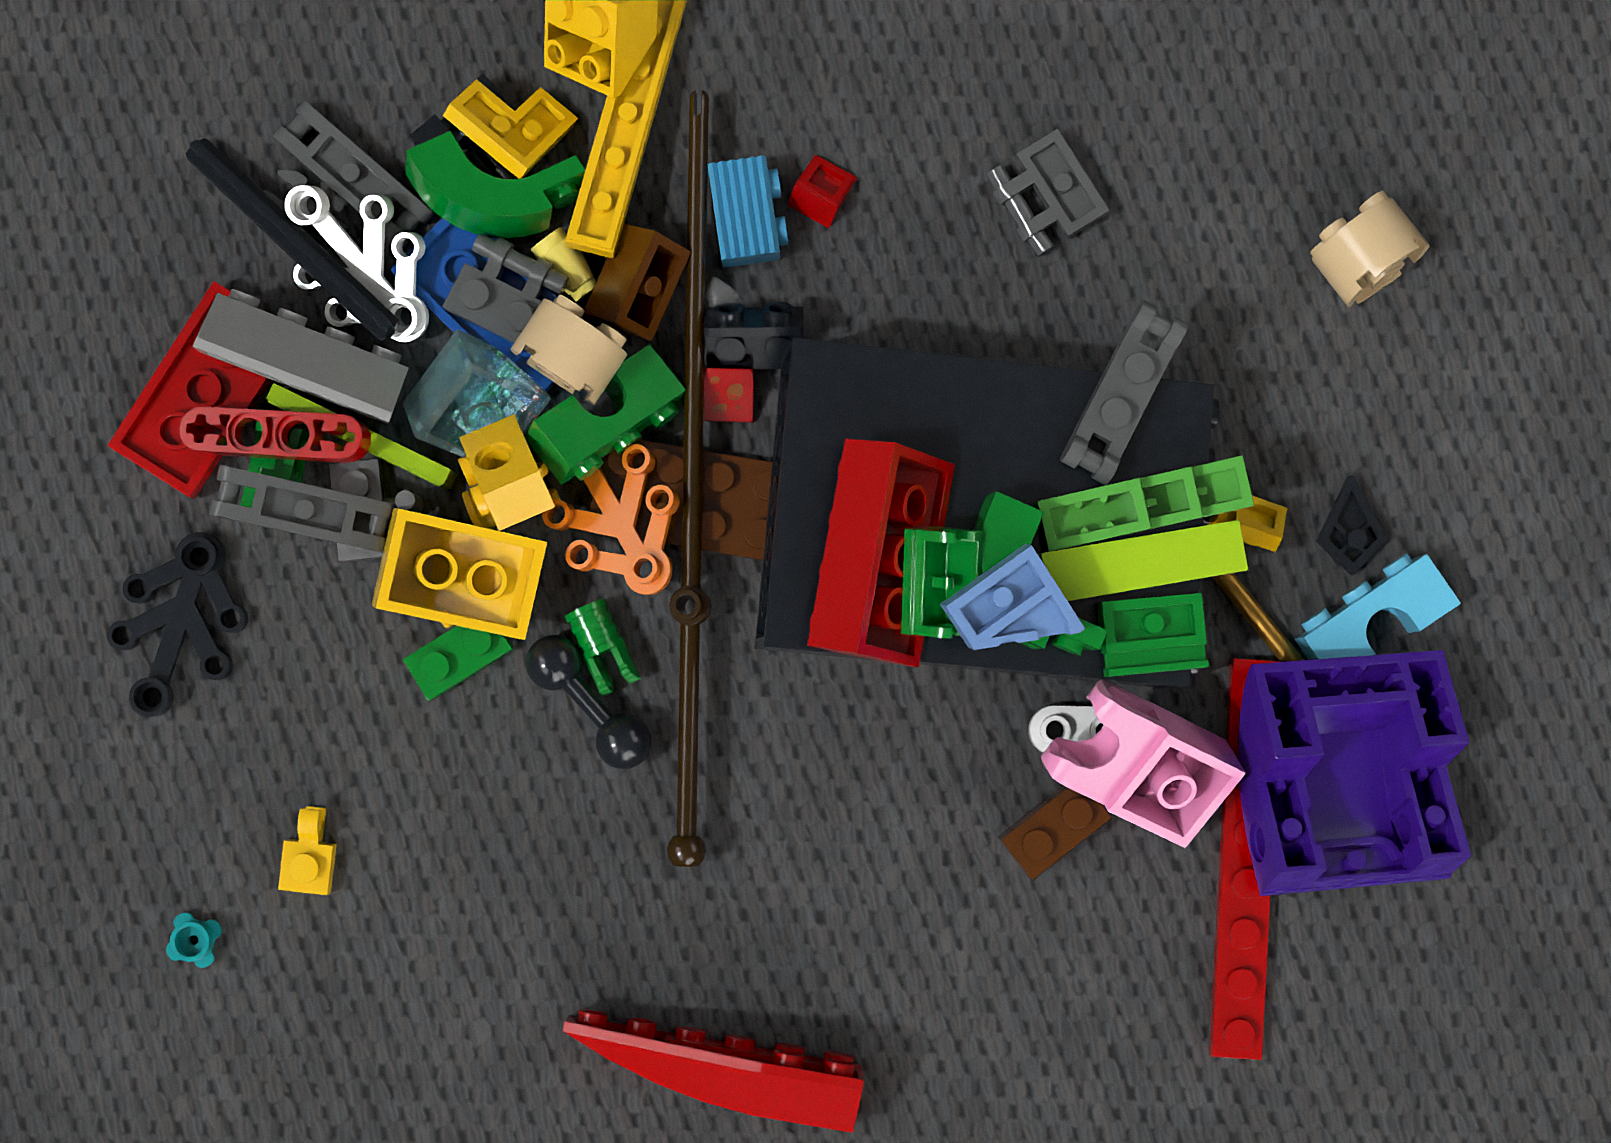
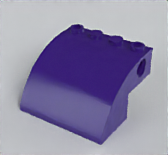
[1238,650,1471,896]

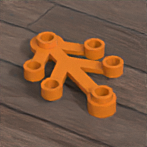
[542,444,680,595]

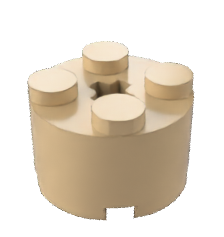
[1310,191,1430,307]
[510,294,627,405]

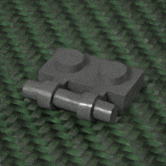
[987,129,1110,257]
[442,233,569,344]

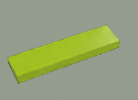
[266,383,458,491]
[1038,520,1248,601]

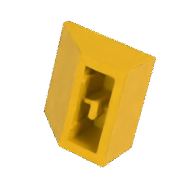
[544,0,658,98]

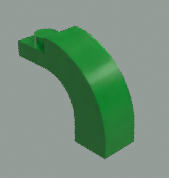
[405,131,585,238]
[974,491,1108,656]

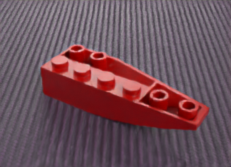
[563,1009,864,1133]

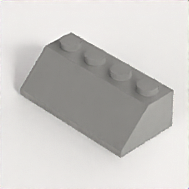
[193,289,408,424]

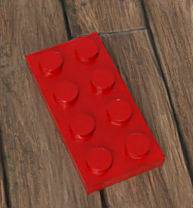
[107,281,271,499]

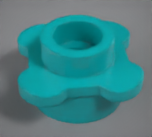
[166,912,222,968]

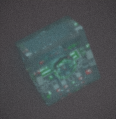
[403,329,551,458]

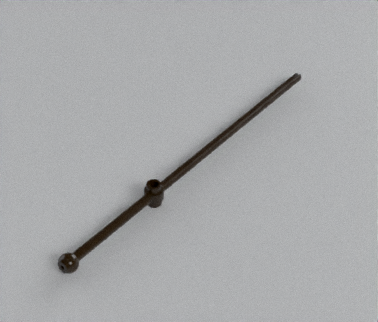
[667,90,712,867]

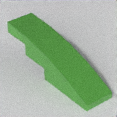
[1038,455,1254,552]

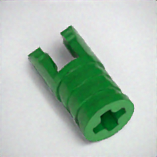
[564,598,641,697]

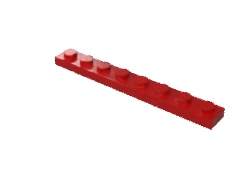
[1209,658,1282,1060]

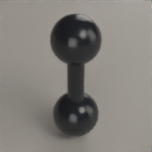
[526,635,652,769]

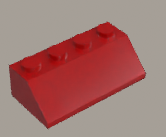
[807,439,955,668]

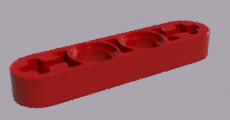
[179,407,371,463]

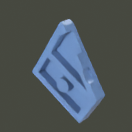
[940,544,1085,650]

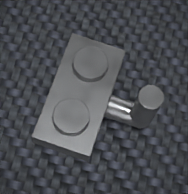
[329,459,424,562]

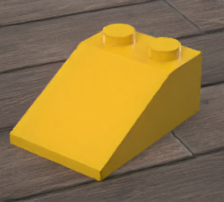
[371,508,547,640]

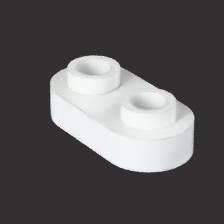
[1028,706,1101,752]

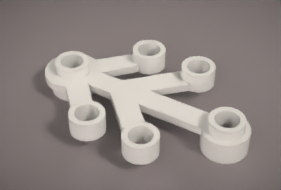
[285,185,429,342]

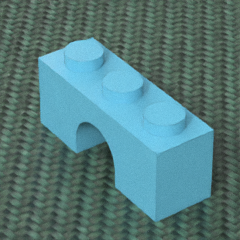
[1294,553,1461,660]

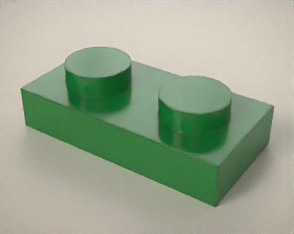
[402,626,514,701]

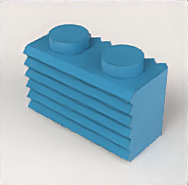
[707,155,788,268]

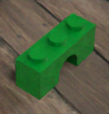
[525,344,686,485]

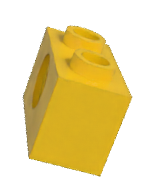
[458,414,555,531]

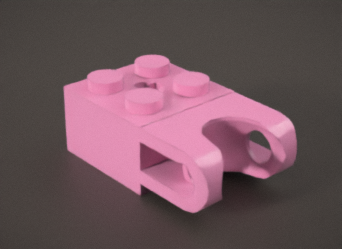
[1041,679,1246,848]

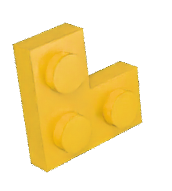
[443,79,578,179]

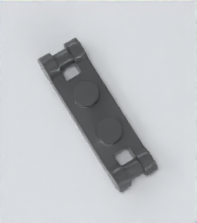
[272,100,434,249]
[1060,300,1189,486]
[208,465,398,553]

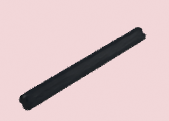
[186,138,400,341]

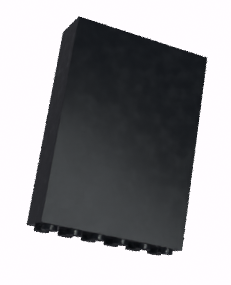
[754,337,1220,688]

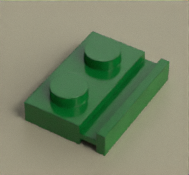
[1097,593,1209,677]

